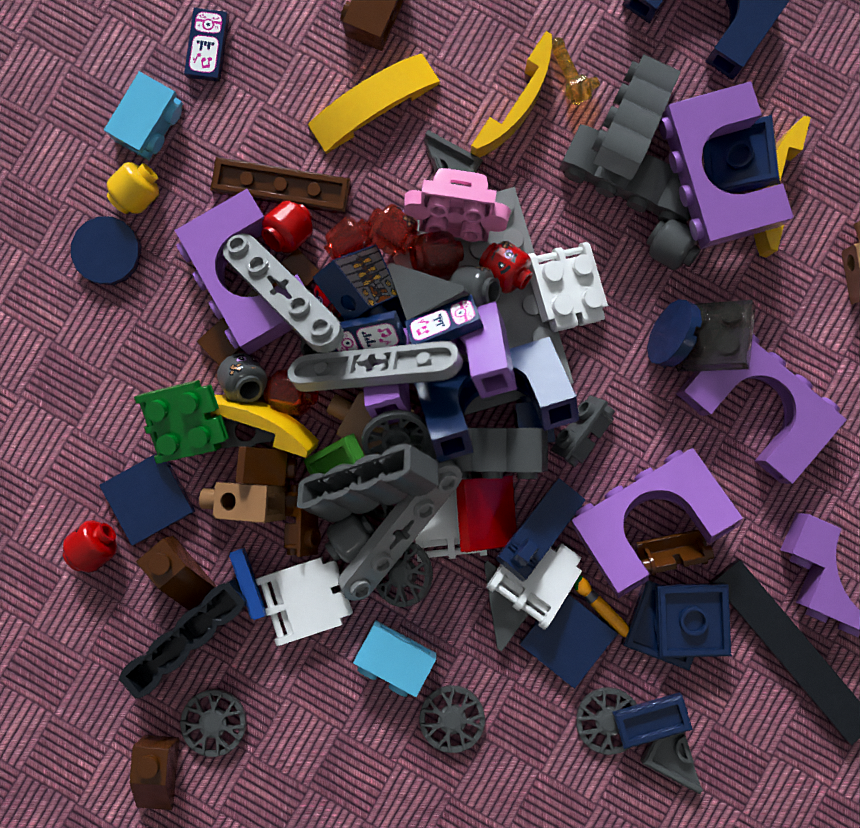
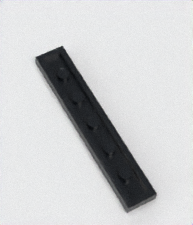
[711,559,860,746]

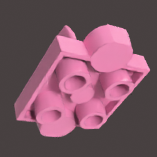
[404,168,511,242]

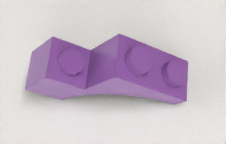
[780,513,860,638]

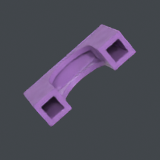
[659,81,794,249]
[175,189,306,355]
[364,301,517,427]
[676,328,847,484]
[572,448,743,599]

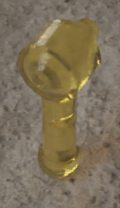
[551,37,600,105]

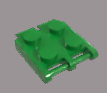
[134,380,229,463]

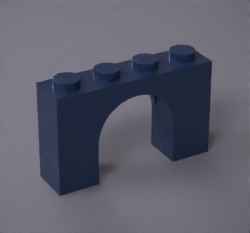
[622,0,789,80]
[415,337,579,463]

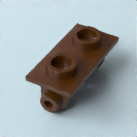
[284,485,321,557]
[636,529,714,576]

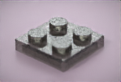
[675,300,755,372]

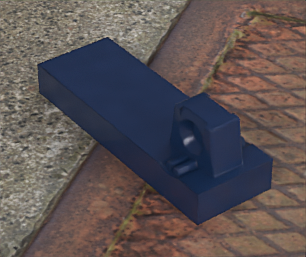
[495,478,585,582]

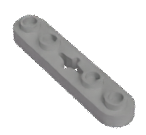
[223,233,344,353]
[288,341,463,392]
[338,459,462,601]

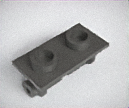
[550,395,616,467]

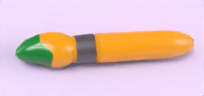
[573,575,629,637]

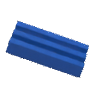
[229,548,266,620]

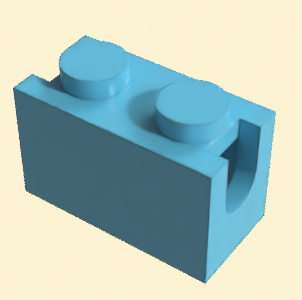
[104,71,183,161]
[353,620,436,697]

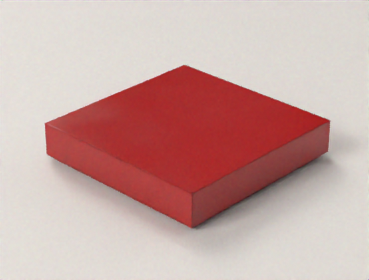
[456,475,517,552]

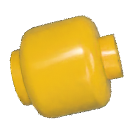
[107,162,159,214]

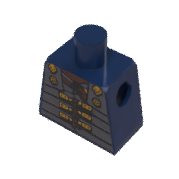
[312,244,398,321]

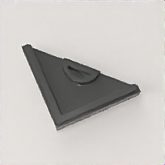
[424,130,483,186]
[387,263,469,320]
[484,560,530,652]
[640,733,703,794]

